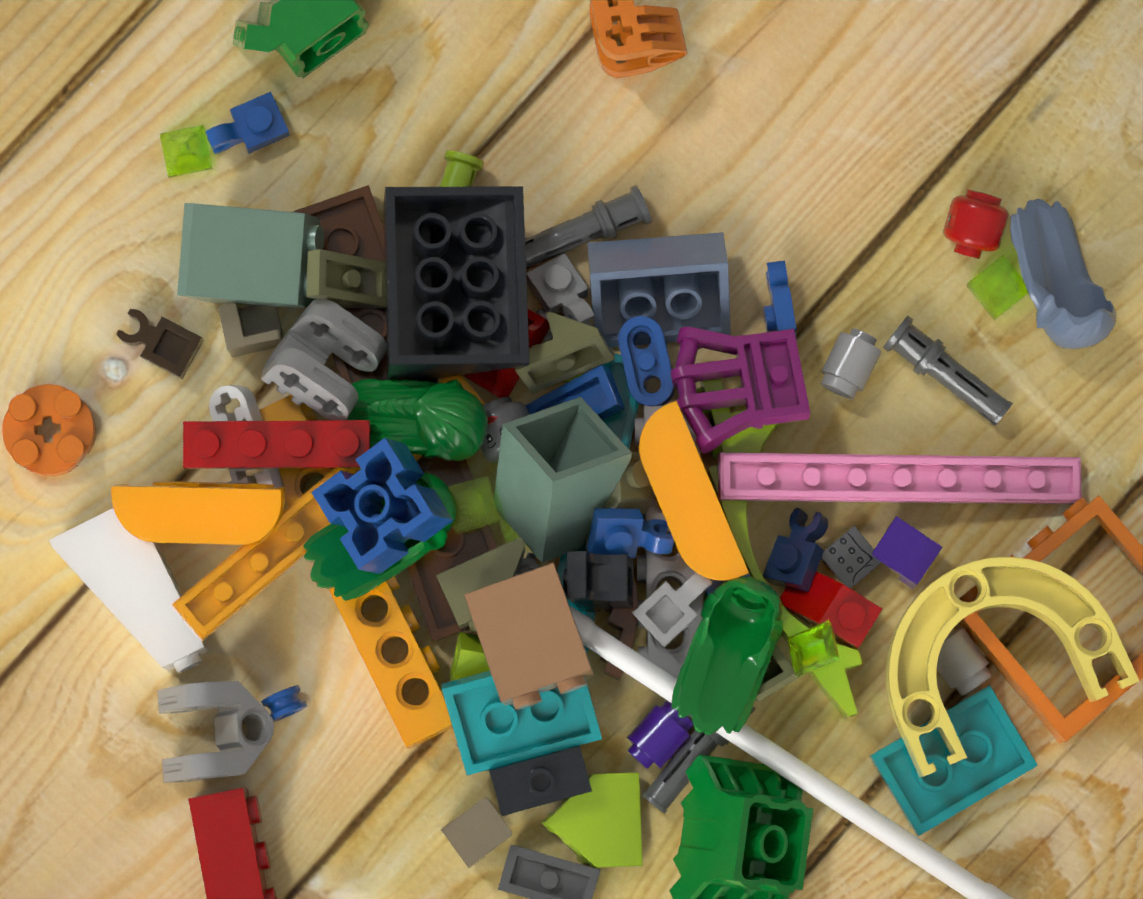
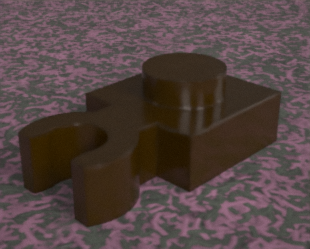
[116,309,204,379]

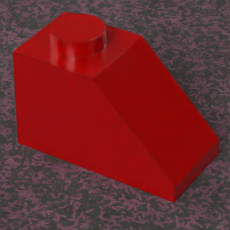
[780,571,883,650]

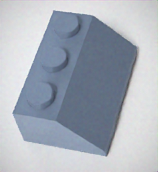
[587,232,731,347]

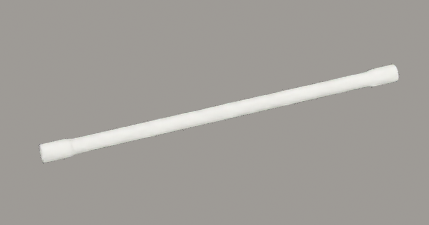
[570,606,1014,899]

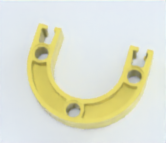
[885,557,1140,777]

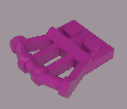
[670,327,810,453]

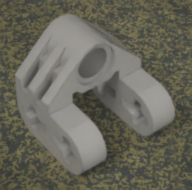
[261,299,387,420]
[157,681,274,783]

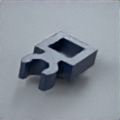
[762,508,828,592]

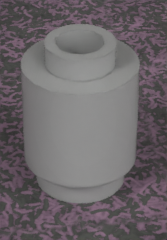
[820,328,881,400]
[937,627,992,696]

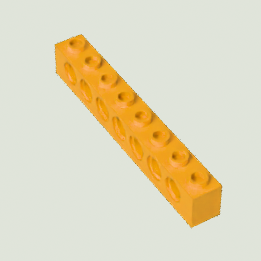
[259,394,453,749]

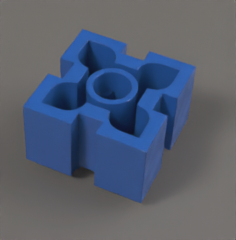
[311,438,454,574]

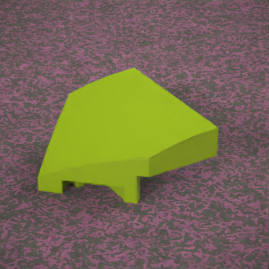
[541,773,643,868]

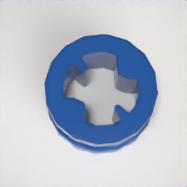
[261,685,308,722]

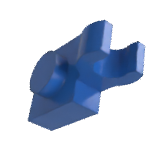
[205,92,290,154]
[587,508,674,558]

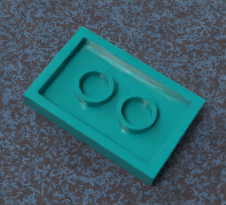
[442,671,602,776]
[869,685,1038,836]

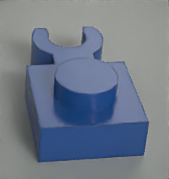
[763,260,796,337]

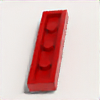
[183,420,371,469]

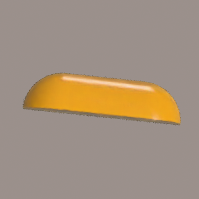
[639,401,749,581]
[111,482,285,545]

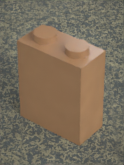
[464,563,594,710]

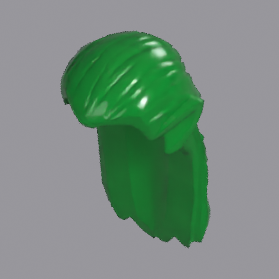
[328,379,488,462]
[303,471,457,601]
[671,577,783,735]

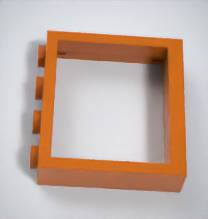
[959,496,1143,744]

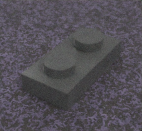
[498,845,600,899]

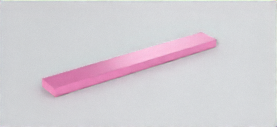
[718,453,1082,505]

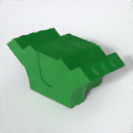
[233,0,369,78]
[669,754,813,899]

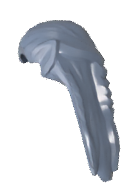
[1010,199,1116,349]

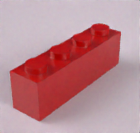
[188,787,277,899]

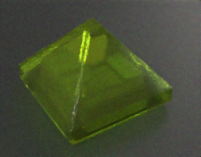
[160,125,213,178]
[787,620,840,677]

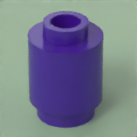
[626,700,693,769]

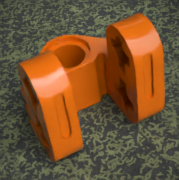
[590,0,688,78]

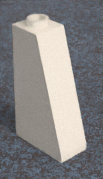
[49,508,209,673]

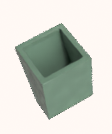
[177,203,324,308]
[493,397,632,563]

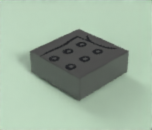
[821,526,881,588]

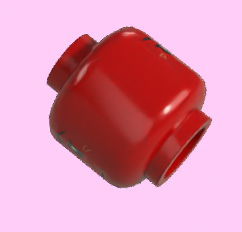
[943,189,1009,259]

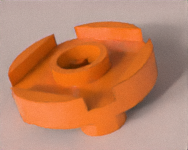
[2,384,96,477]

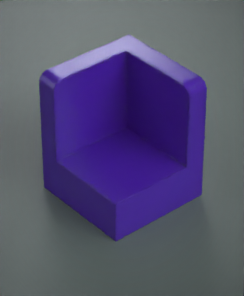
[872,516,943,589]

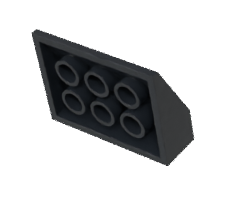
[383,186,529,380]

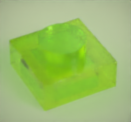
[966,255,1029,321]
[448,476,500,534]

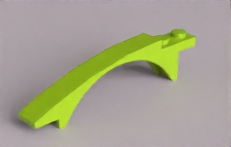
[696,379,862,719]

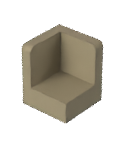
[218,302,284,358]
[441,796,512,868]

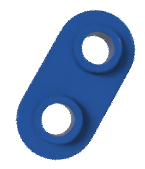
[618,316,676,406]

